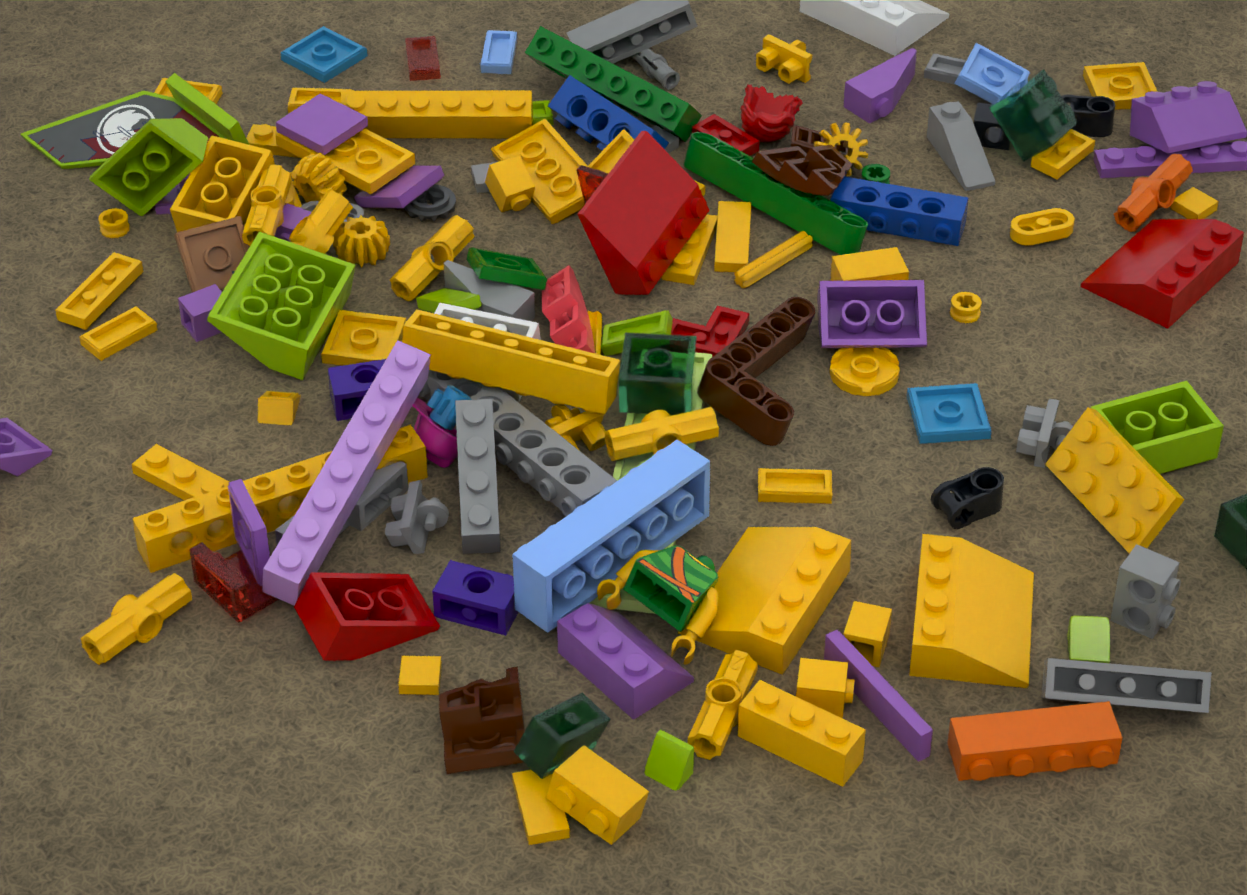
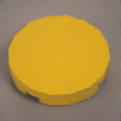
[829,348,900,396]

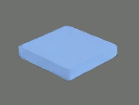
[954,43,1030,107]

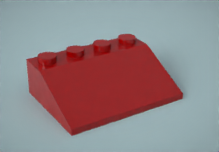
[577,131,710,295]
[1081,219,1244,329]

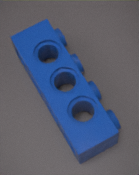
[548,75,669,151]
[830,177,969,246]

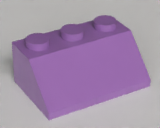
[1130,81,1247,154]
[817,280,927,348]
[557,603,694,720]

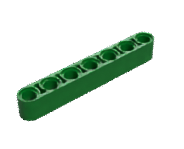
[683,132,868,255]

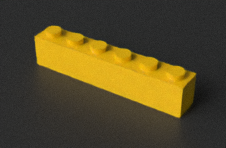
[340,90,533,139]
[402,309,620,414]

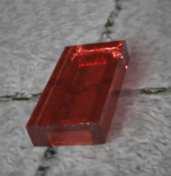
[405,36,441,81]

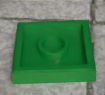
[466,247,547,290]

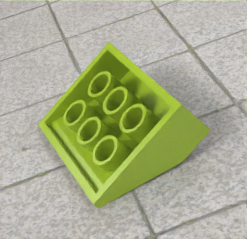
[207,231,355,380]

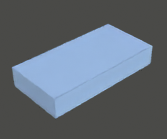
[480,30,517,74]

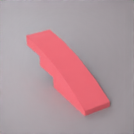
[542,265,595,353]

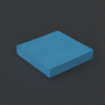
[280,26,368,83]
[907,383,991,444]

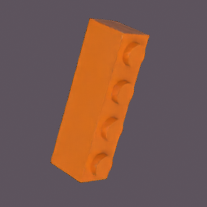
[947,701,1123,781]

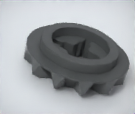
[404,184,456,222]

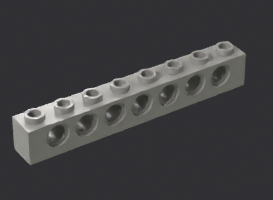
[418,370,617,517]

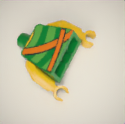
[597,545,719,665]

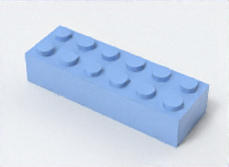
[512,440,710,633]

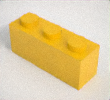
[737,680,866,787]

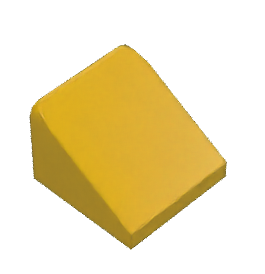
[257,391,301,425]

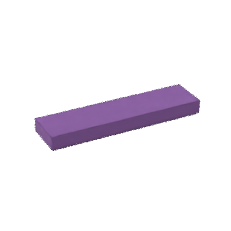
[824,630,933,762]

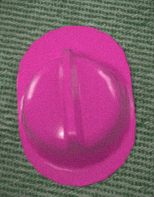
[412,398,458,468]

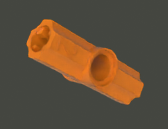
[1114,154,1193,232]

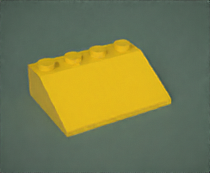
[678,527,851,675]
[909,534,1034,688]

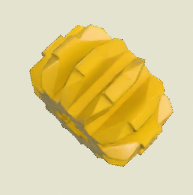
[813,122,868,176]
[291,153,347,203]
[333,215,390,268]

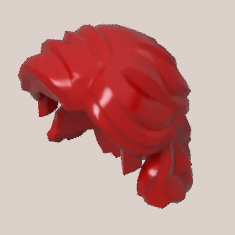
[740,84,803,142]

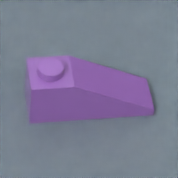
[844,48,917,124]

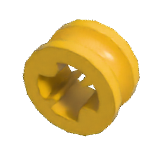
[98,208,130,238]
[950,292,982,323]

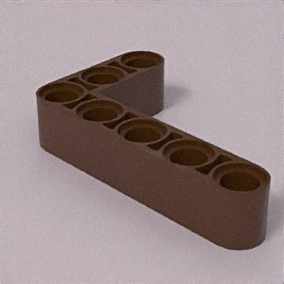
[697,297,815,446]

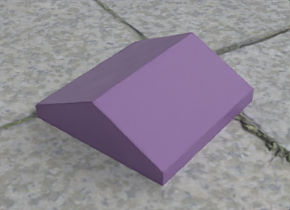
[0,418,52,476]

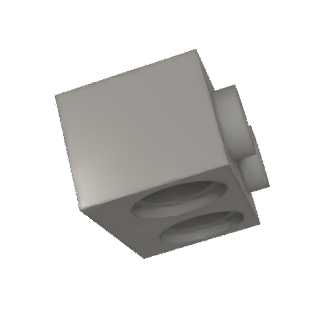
[1110,544,1181,639]

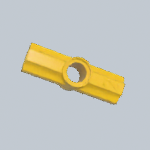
[242,165,292,246]
[289,190,353,254]
[389,215,475,302]
[605,407,719,461]
[81,573,192,665]
[687,650,758,760]

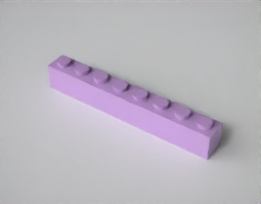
[262,340,431,606]

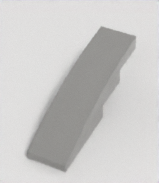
[275,461,408,545]

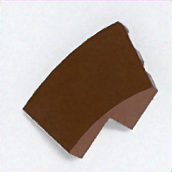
[752,145,852,196]
[439,666,528,774]

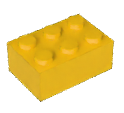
[170,135,275,232]

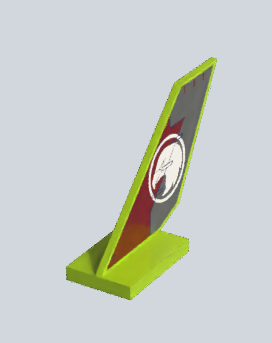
[21,73,249,169]

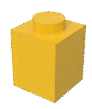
[485,155,536,212]
[843,601,892,668]
[796,658,855,718]

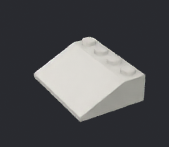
[800,0,949,56]

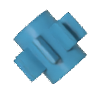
[427,385,471,430]

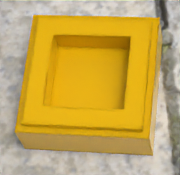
[1171,187,1219,219]
[398,656,442,695]

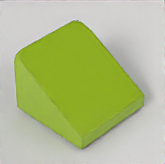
[1067,615,1110,663]
[644,730,694,791]

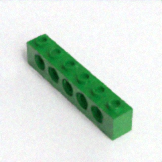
[525,26,702,142]

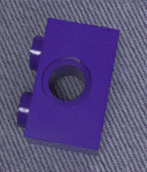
[327,359,386,421]
[432,560,518,636]

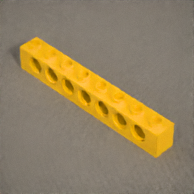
[132,424,428,573]

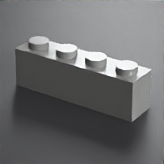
[567,0,698,64]
[455,399,500,554]
[1041,658,1212,713]

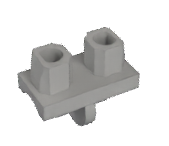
[1016,398,1073,468]
[385,480,449,554]

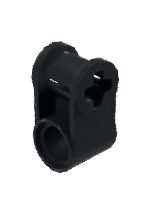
[1052,94,1115,137]
[930,467,1004,529]

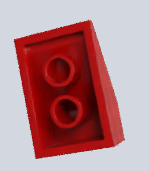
[294,572,440,661]

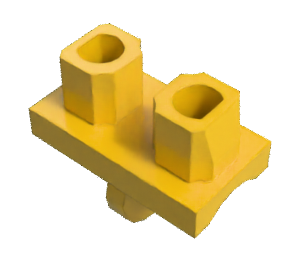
[756,34,812,84]
[545,404,606,451]

